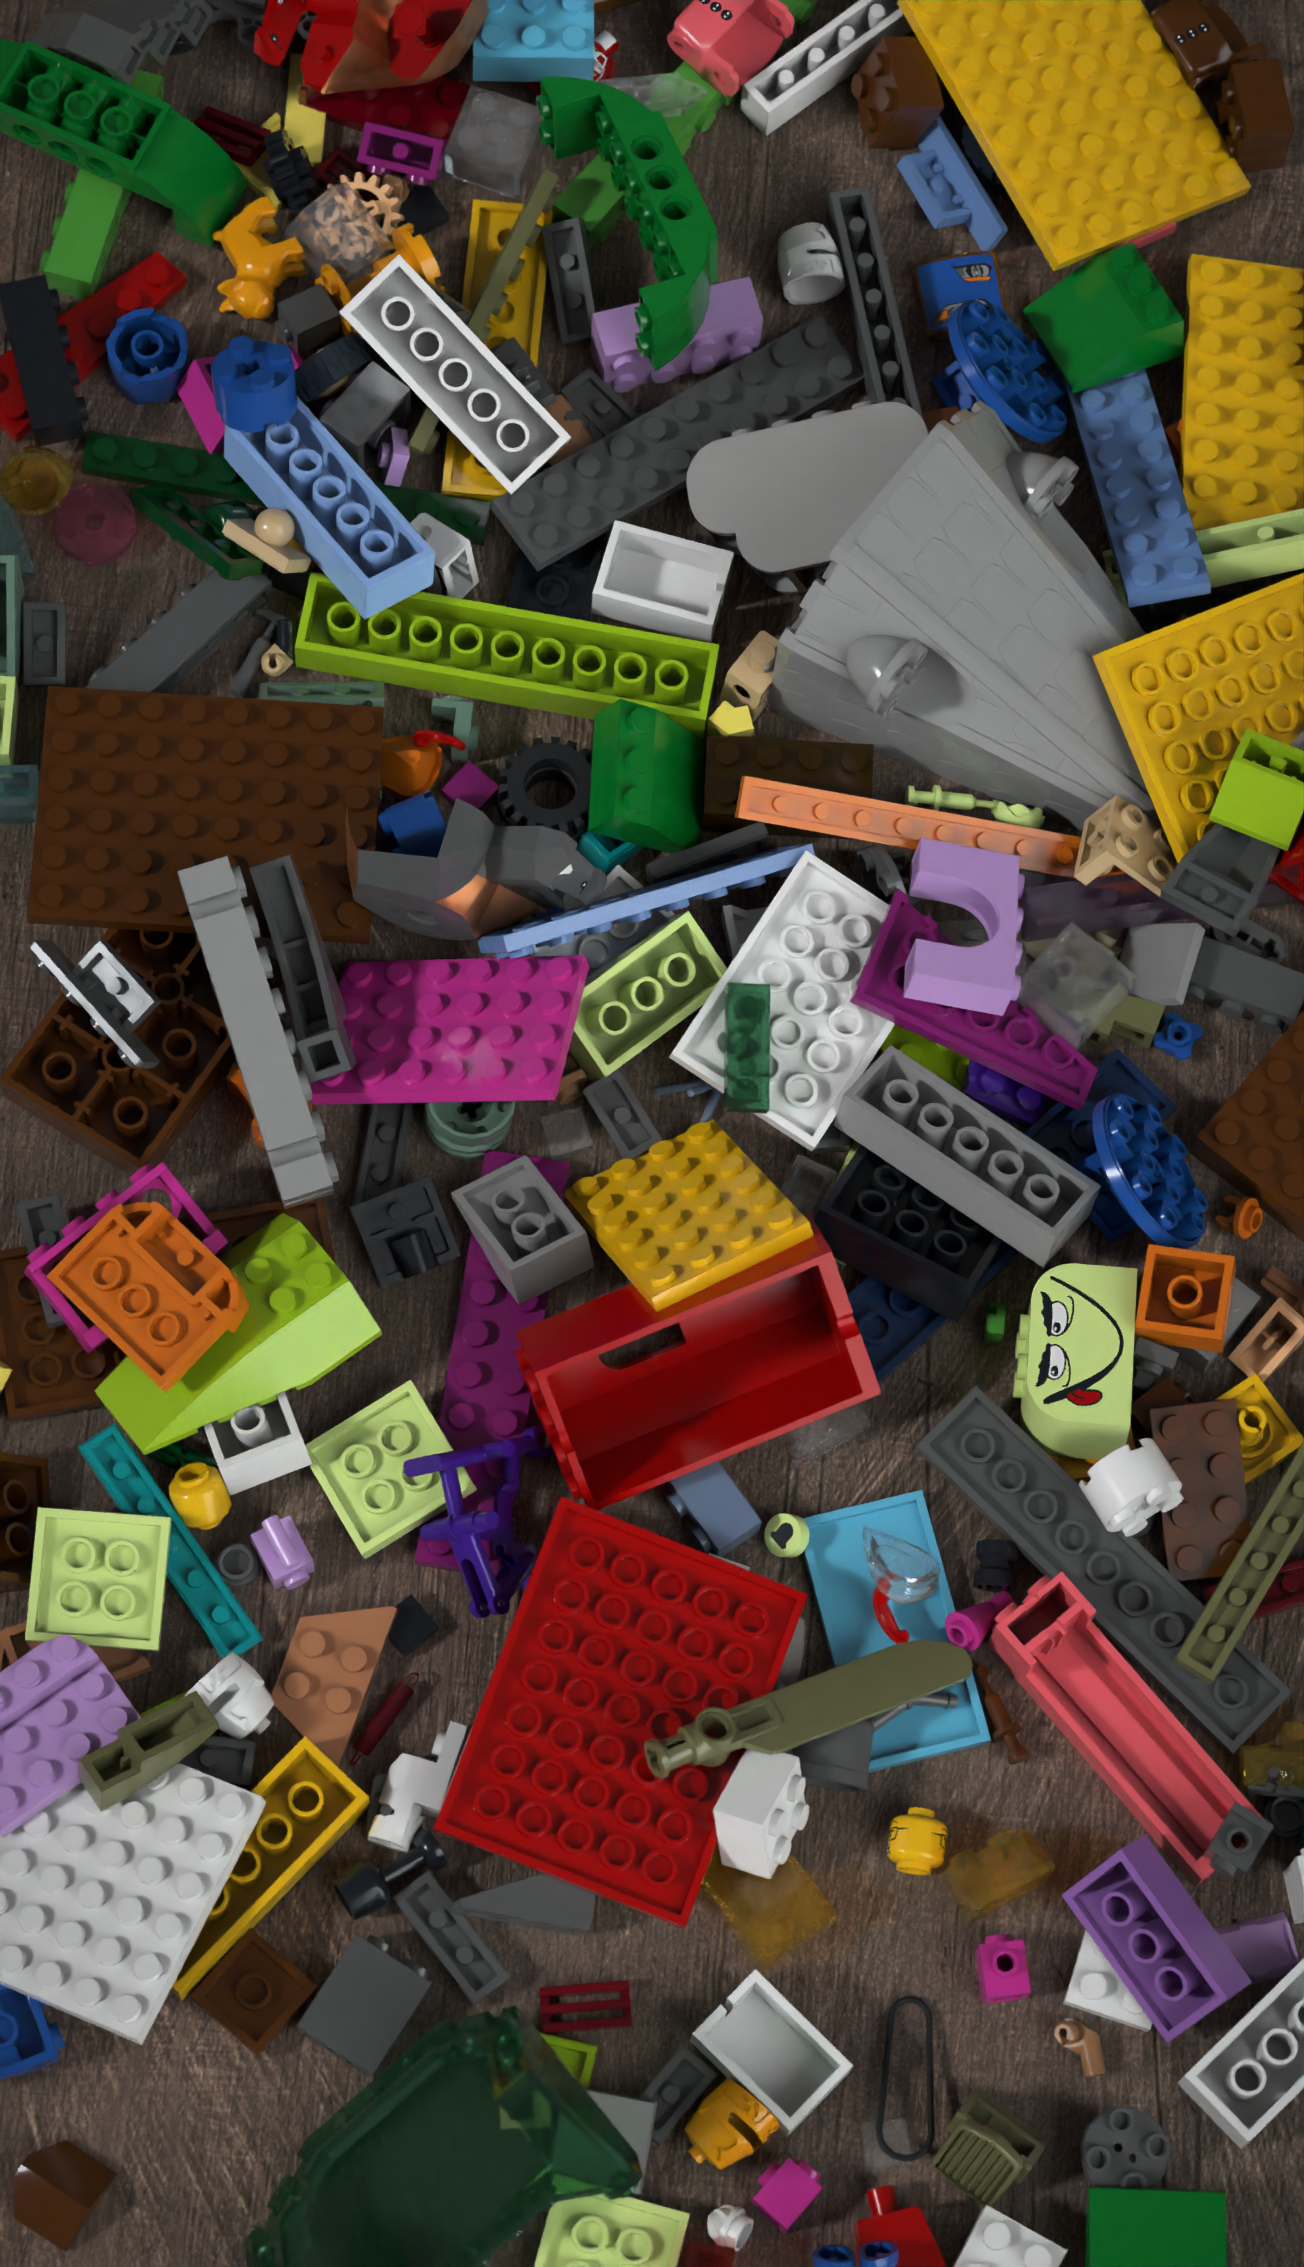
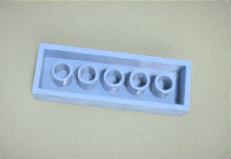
[224,396,435,620]

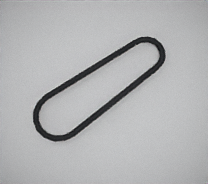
[876,1996,934,2162]

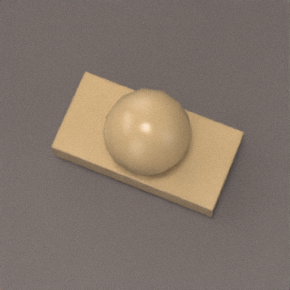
[222,507,312,573]

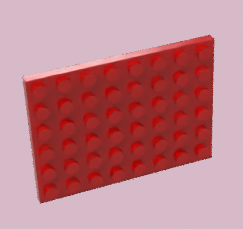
[432,1496,808,1929]

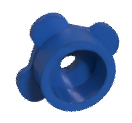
[1153,1012,1203,1061]

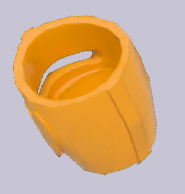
[684,2078,780,2170]

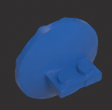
[932,301,1067,443]
[1072,1093,1208,1249]

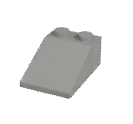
[451,1155,595,1305]

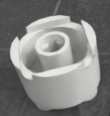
[1079,1438,1184,1537]

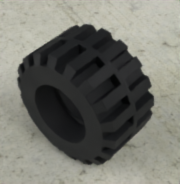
[498,737,592,842]

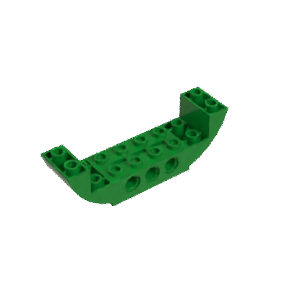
[0,40,248,249]
[536,77,718,371]

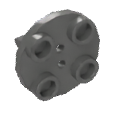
[856,845,923,905]
[1080,2107,1171,2188]

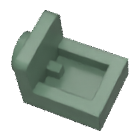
[431,696,480,764]

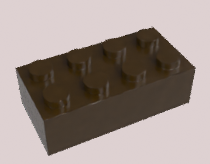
[701,735,874,840]

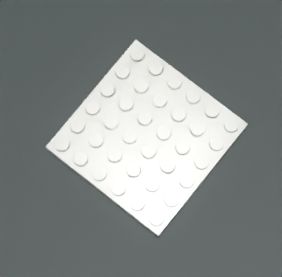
[0,1763,267,2045]

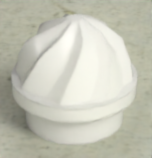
[707,2205,754,2252]

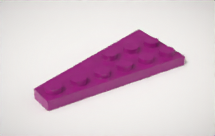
[849,888,1098,1111]

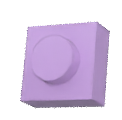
[377,427,410,487]

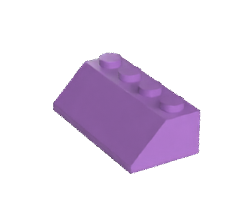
[1061,1834,1252,2043]

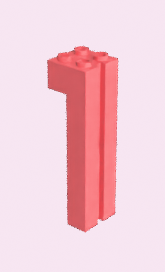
[987,1571,1264,1887]

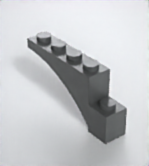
[249,853,357,1083]

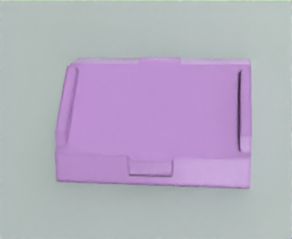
[1214,1912,1299,1985]

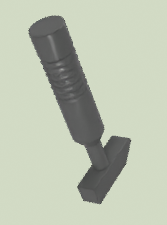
[229,608,288,698]

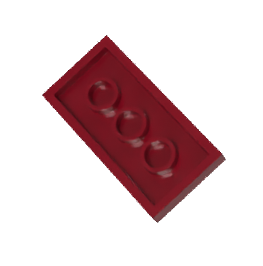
[298,70,477,162]

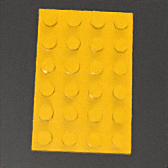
[563,1119,814,1312]

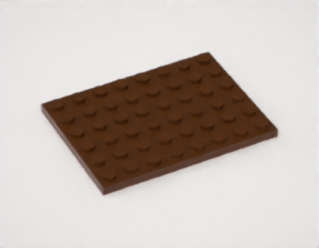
[27,686,384,944]

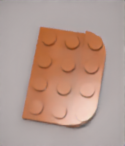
[46,1201,249,1393]

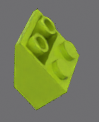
[1208,728,1304,851]

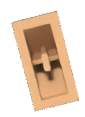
[1228,1297,1304,1383]

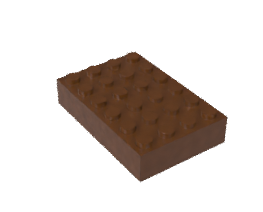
[0,928,285,1176]
[1190,1011,1304,1242]

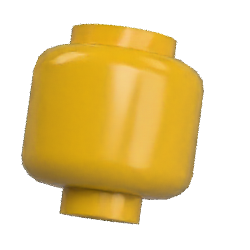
[169,1462,232,1530]

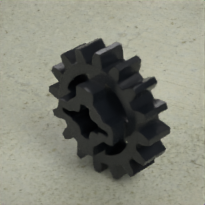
[263,128,319,218]

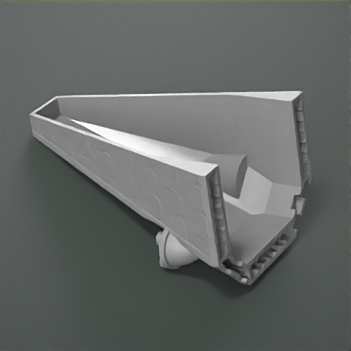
[768,400,1178,867]

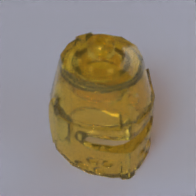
[0,445,75,516]

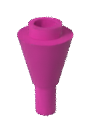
[945,1591,1013,1651]

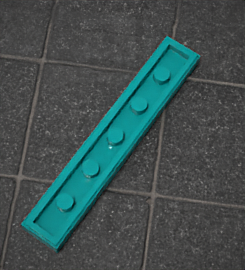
[78,1423,264,1659]

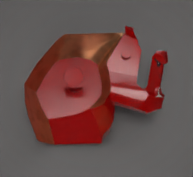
[253,0,489,94]

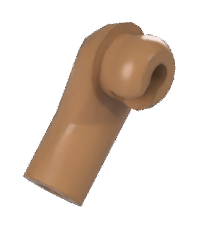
[1053,2019,1107,2078]

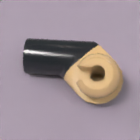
[261,619,298,676]

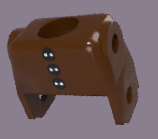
[1150,0,1268,96]

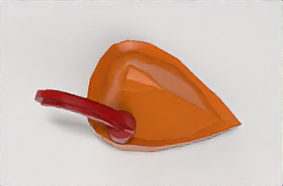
[379,730,466,801]

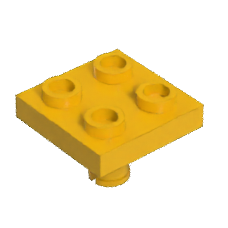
[1215,1373,1304,1486]

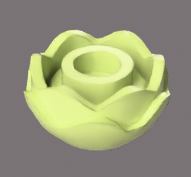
[993,801,1046,829]

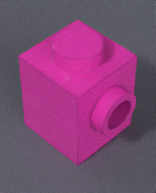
[975,1934,1031,2005]
[750,2157,823,2234]

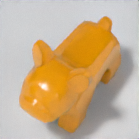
[212,196,305,320]

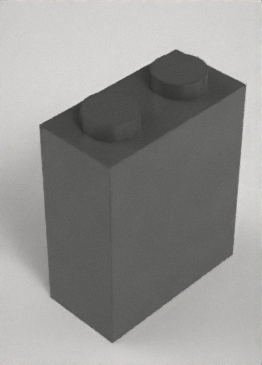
[297,1934,432,2081]

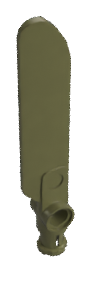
[644,1639,973,1779]

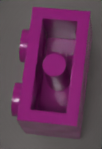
[357,121,449,186]

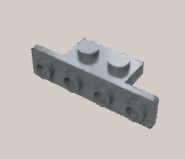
[29,939,162,1068]

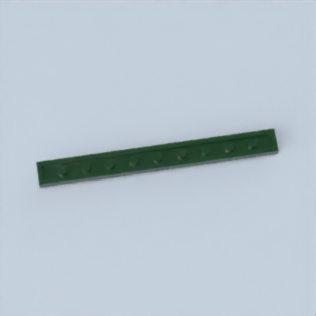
[81,430,491,546]

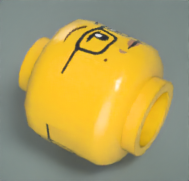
[887,1807,948,1876]

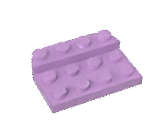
[0,1634,141,1838]

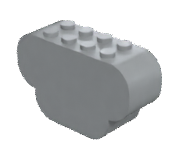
[686,401,930,594]

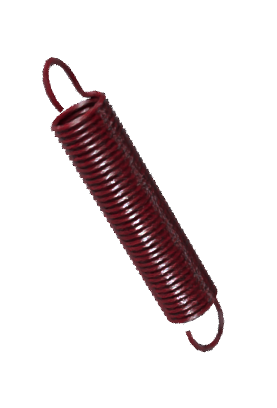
[350,1672,419,1766]

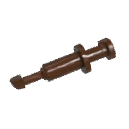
[974,1665,1030,1765]

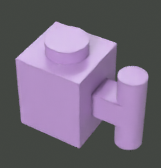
[250,1515,315,1591]

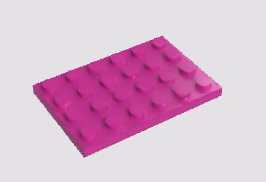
[310,955,589,1105]

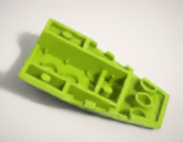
[95,1213,382,1455]

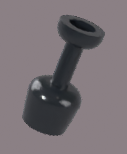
[332,1827,448,1920]

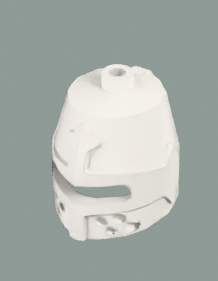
[777,222,846,305]
[185,1650,274,1740]

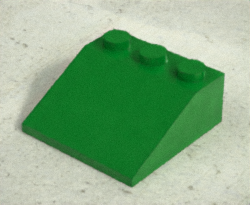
[1023,242,1184,394]
[588,699,705,854]
[1084,2185,1227,2267]

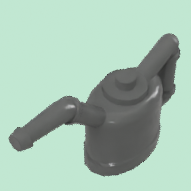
[772,1680,958,1793]

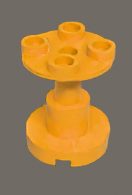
[315,223,445,337]

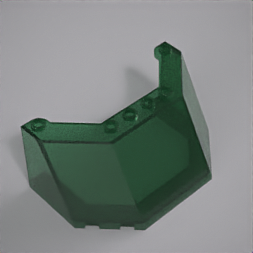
[244,2005,643,2267]

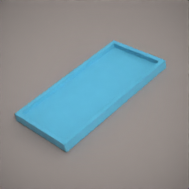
[803,1490,991,1773]

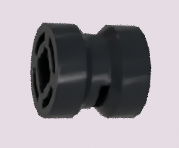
[973,1539,1020,1593]

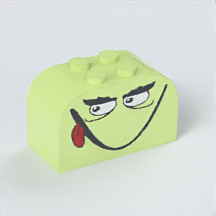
[1013,1263,1138,1460]

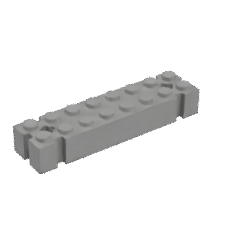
[177,856,339,1209]

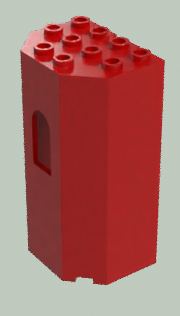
[514,1212,882,1510]

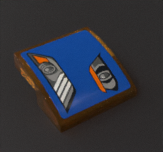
[912,251,1010,342]

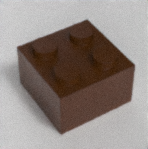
[851,36,944,149]
[1216,58,1294,173]

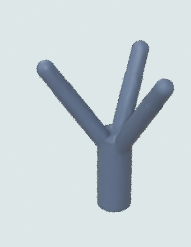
[653,1079,722,1123]

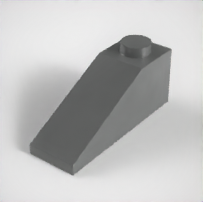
[450,1873,595,1936]

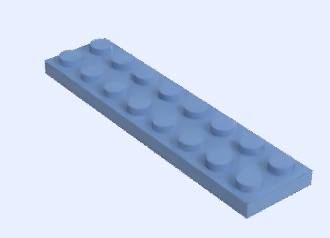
[1061,369,1210,608]
[477,843,815,959]

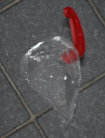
[862,1526,940,1644]

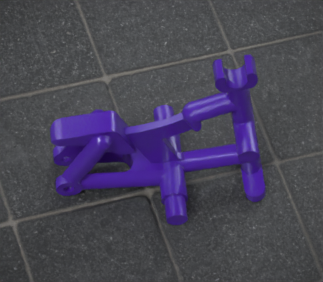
[403,1424,553,1618]

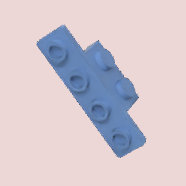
[896,115,1007,253]

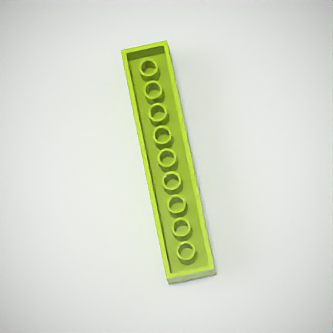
[295,572,720,739]

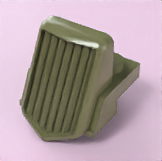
[931,2086,1049,2207]

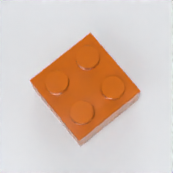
[1135,1244,1236,1353]

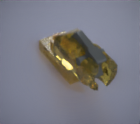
[1237,1721,1304,1800]

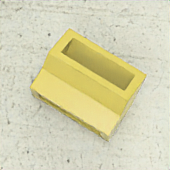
[706,700,754,739]

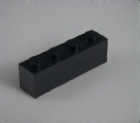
[0,275,89,447]

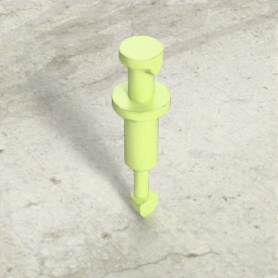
[905,785,999,813]

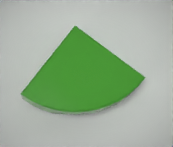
[983,1302,1006,1346]

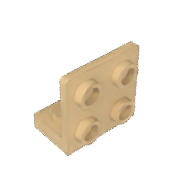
[1073,794,1177,897]

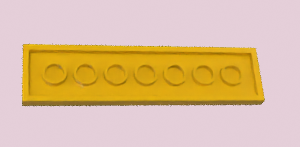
[442,199,553,502]

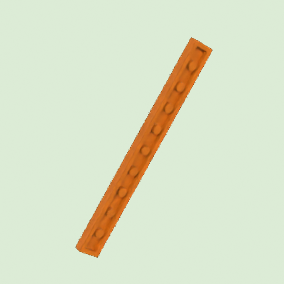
[735,776,1143,891]

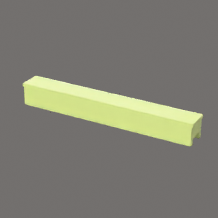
[1103,508,1304,606]

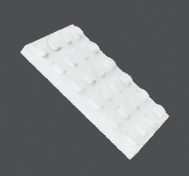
[669,850,895,1152]

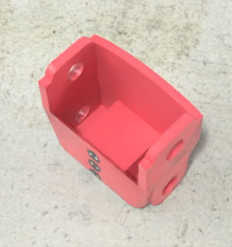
[667,0,794,98]

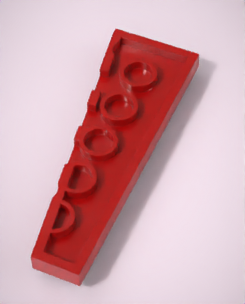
[0,251,187,443]

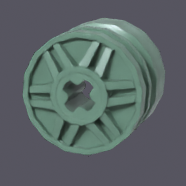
[423,1101,516,1160]

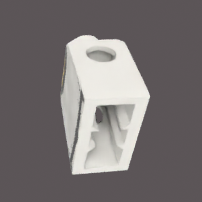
[409,513,479,599]

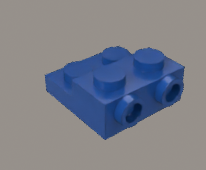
[0,1984,65,2081]

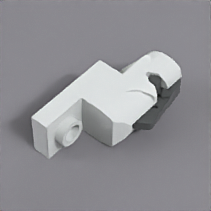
[366,1721,467,1852]

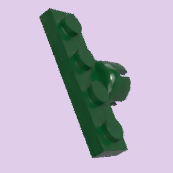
[131,484,263,581]

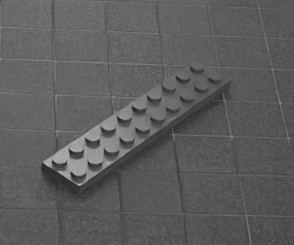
[490,315,865,572]
[914,1385,1293,1756]

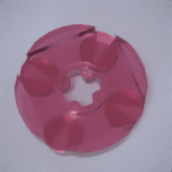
[54,483,137,568]

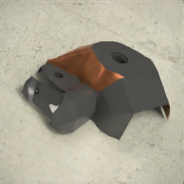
[346,798,607,941]

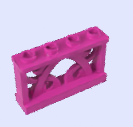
[24,1162,229,1354]

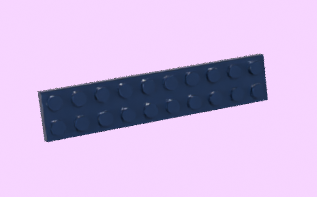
[847,1048,1177,1385]

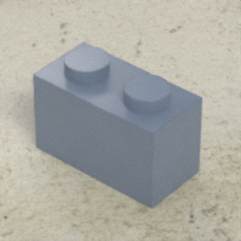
[665,1461,762,1557]

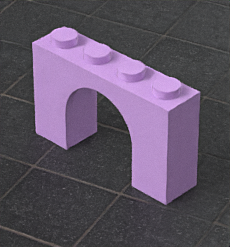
[903,837,1025,1016]

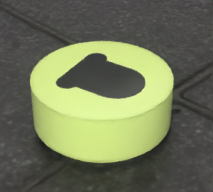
[764,1513,809,1558]

